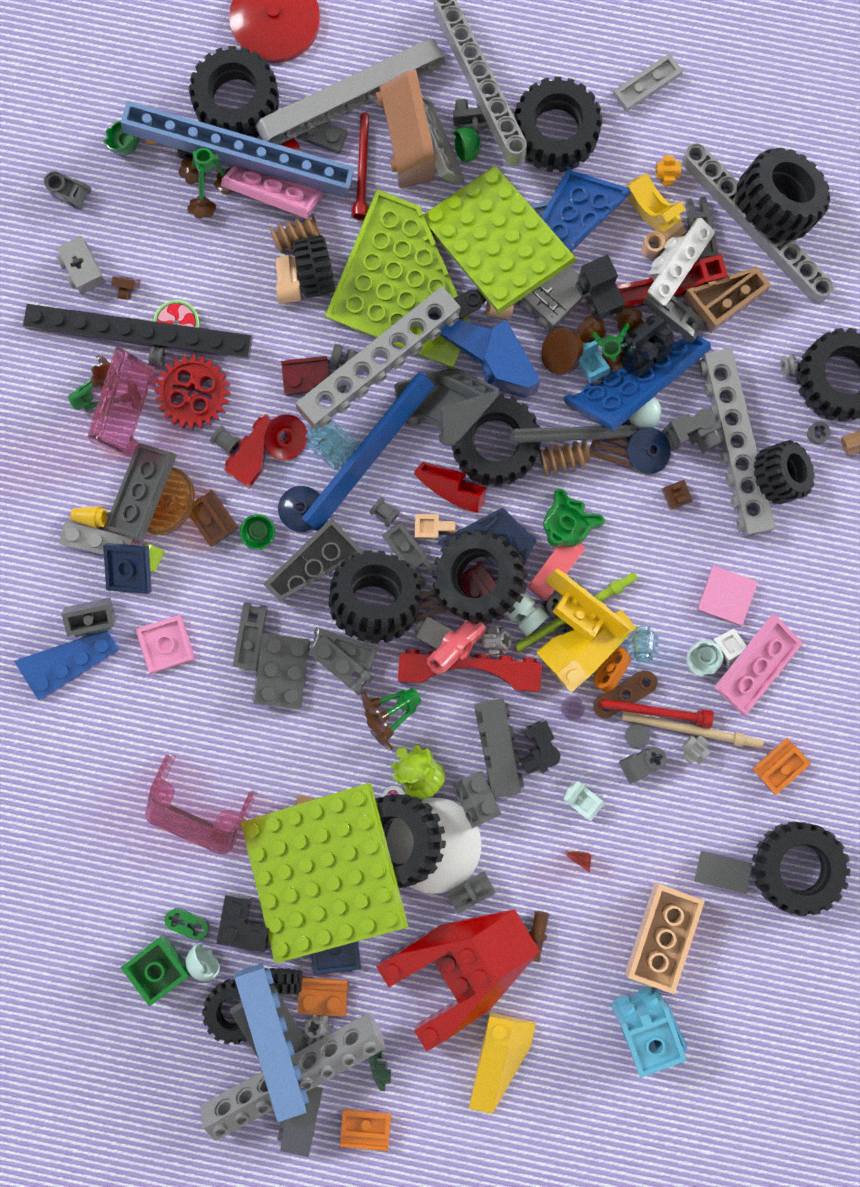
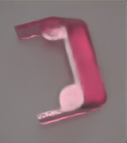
[145,754,258,855]

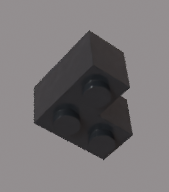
[576,254,626,322]
[216,893,269,952]

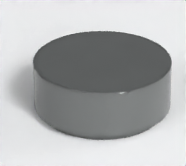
[329,343,343,368]
[625,724,650,748]

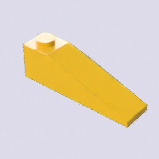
[535,610,636,692]
[469,1011,536,1114]

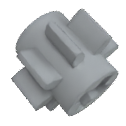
[482,627,511,655]
[681,735,711,764]
[302,1014,334,1044]

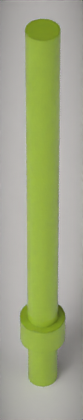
[514,571,638,653]

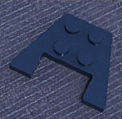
[438,508,537,583]

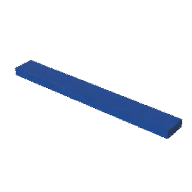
[301,371,435,531]

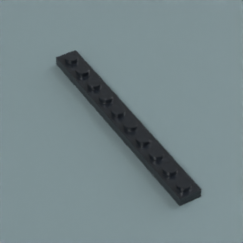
[23,304,253,360]

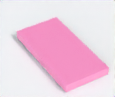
[221,165,324,219]
[714,614,803,716]

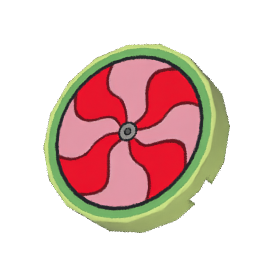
[153,300,200,328]

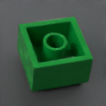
[120,934,190,1007]

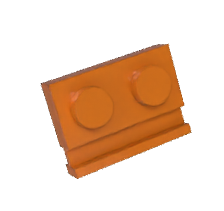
[751,738,811,795]
[298,977,348,1017]
[340,1108,391,1151]

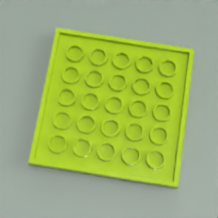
[241,783,408,964]

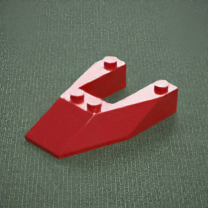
[376,909,540,1052]

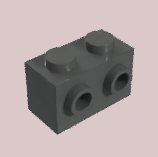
[61,597,116,637]
[453,771,502,829]

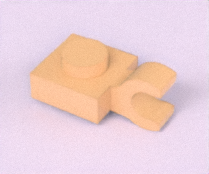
[415,514,456,539]

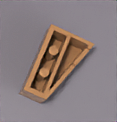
[683,267,771,333]

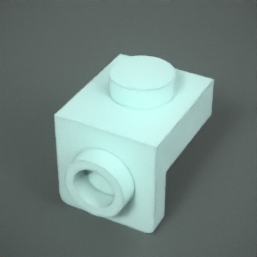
[563,781,605,822]

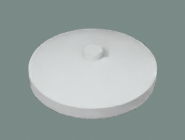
[386,797,481,894]

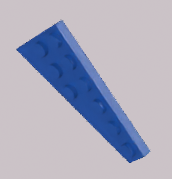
[541,169,631,252]
[563,336,711,431]

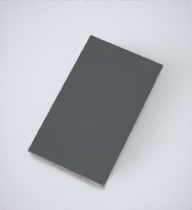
[694,851,752,894]

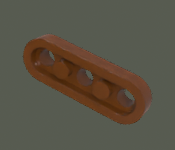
[593,671,657,719]

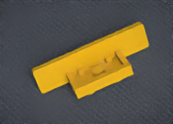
[545,569,631,641]

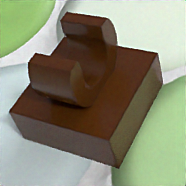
[111,275,141,300]
[661,480,693,510]

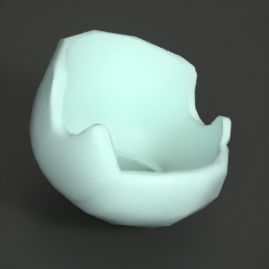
[628,397,661,430]
[686,640,724,677]
[185,942,220,982]

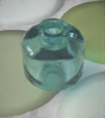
[628,626,659,662]

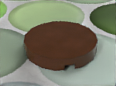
[541,328,583,375]

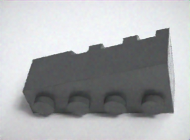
[263,518,364,601]
[474,698,524,798]

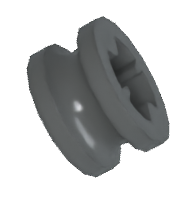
[149,346,165,368]
[807,422,830,444]

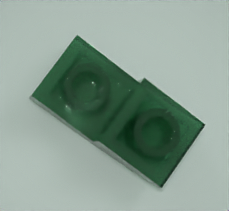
[369,1051,391,1092]

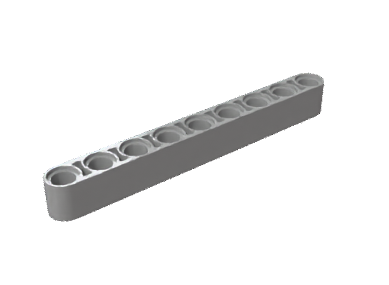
[434,0,527,167]
[255,39,446,145]
[682,143,834,303]

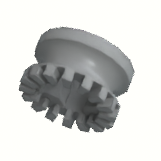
[780,354,798,377]

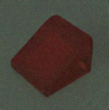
[565,850,591,872]

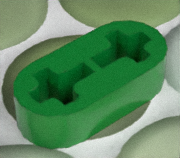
[165,908,210,940]

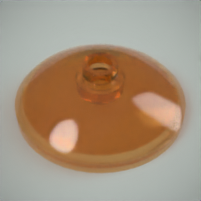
[147,467,195,536]

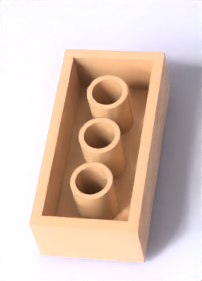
[624,882,705,994]

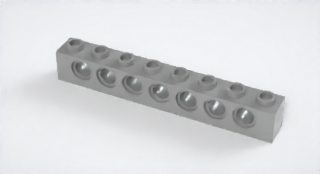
[296,286,461,430]
[699,348,776,537]
[200,1013,386,1141]

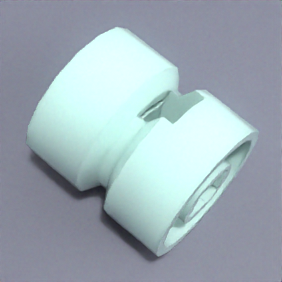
[505,592,549,637]

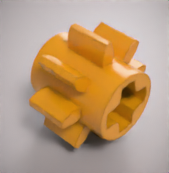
[655,155,681,185]

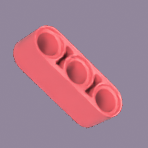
[527,544,585,602]

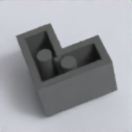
[277,1087,323,1157]

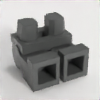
[662,409,722,454]

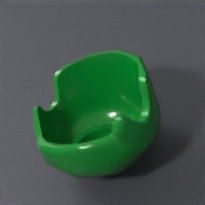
[103,120,140,156]
[453,127,481,163]
[239,514,275,550]

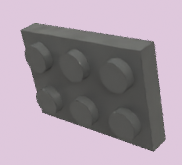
[252,633,310,710]

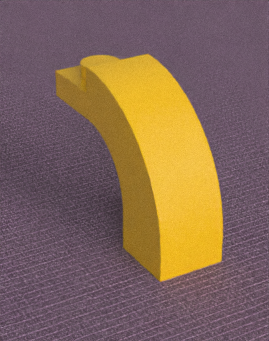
[624,173,686,232]

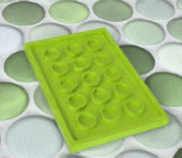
[423,166,576,314]

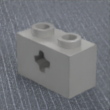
[56,236,106,294]

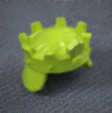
[391,745,445,800]

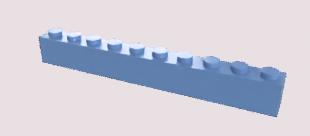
[121,101,355,198]

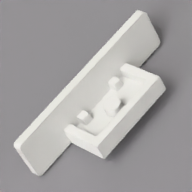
[648,218,715,306]

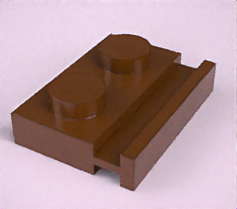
[184,489,239,548]

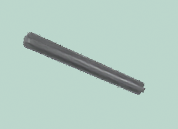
[510,425,637,443]

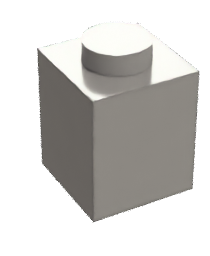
[415,616,451,650]

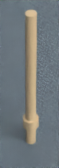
[621,712,763,749]

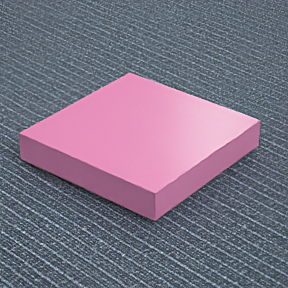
[697,566,758,626]
[136,615,195,674]

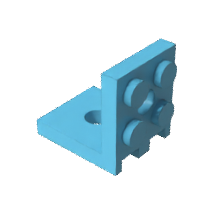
[610,987,687,1078]

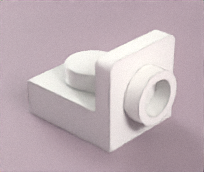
[714,629,747,669]

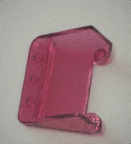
[88,347,159,458]

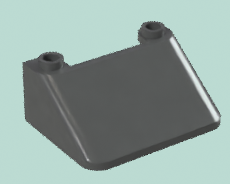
[394,368,499,446]

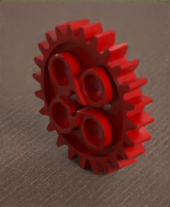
[154,354,231,431]

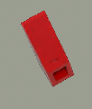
[224,414,271,490]

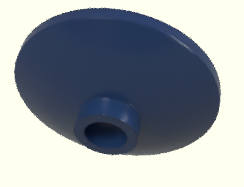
[627,427,671,474]
[278,486,320,532]

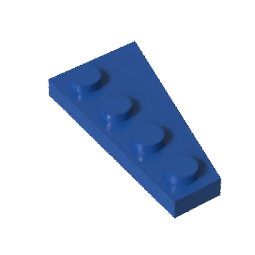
[14,630,120,701]

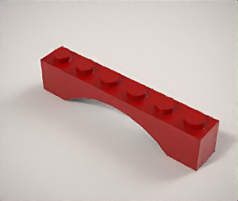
[584,254,728,319]
[398,649,542,692]

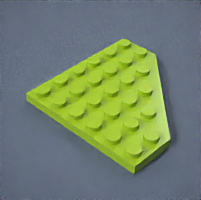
[325,189,469,369]

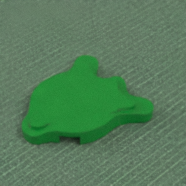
[543,489,605,547]

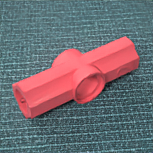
[427,621,486,674]

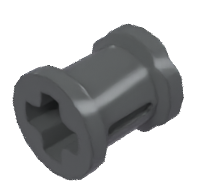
[210,426,241,456]
[369,497,400,528]

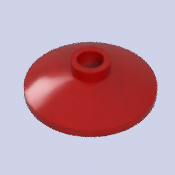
[263,414,307,461]

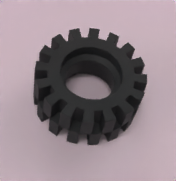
[265,968,302,994]

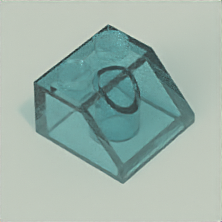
[305,420,358,470]

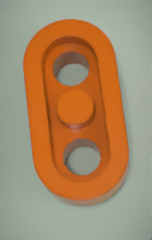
[593,647,631,692]

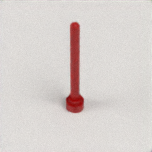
[351,112,369,220]
[600,699,714,729]

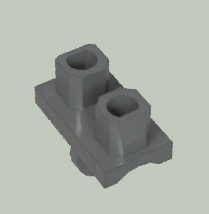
[453,99,487,133]
[446,871,496,914]

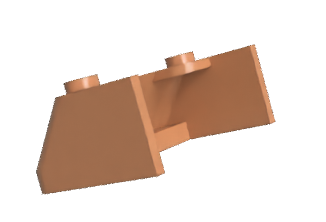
[376,69,435,188]

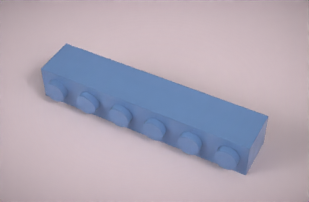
[234,963,309,1122]

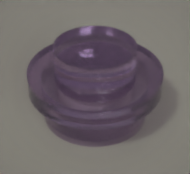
[561,696,585,720]

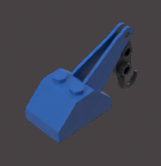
[429,289,541,398]

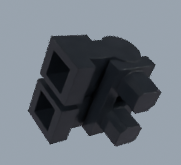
[621,315,674,378]
[520,719,561,775]

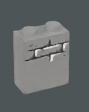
[519,266,585,331]

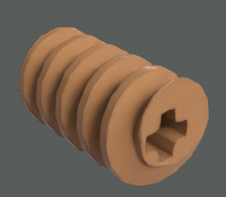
[269,213,320,254]
[539,440,590,476]

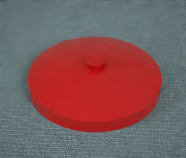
[229,0,320,63]

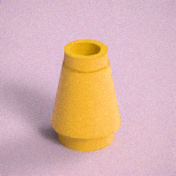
[70,506,108,529]

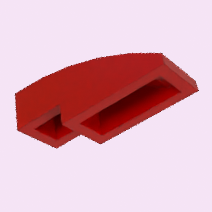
[414,462,487,513]

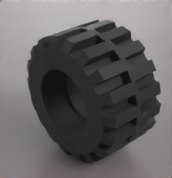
[293,235,335,298]
[753,440,815,505]
[202,978,247,1045]

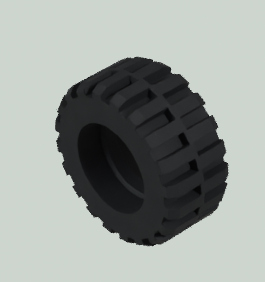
[189,46,279,138]
[514,76,602,172]
[736,148,830,241]
[796,328,860,422]
[452,394,541,487]
[432,529,528,624]
[329,550,422,644]
[375,794,446,888]
[752,821,851,916]

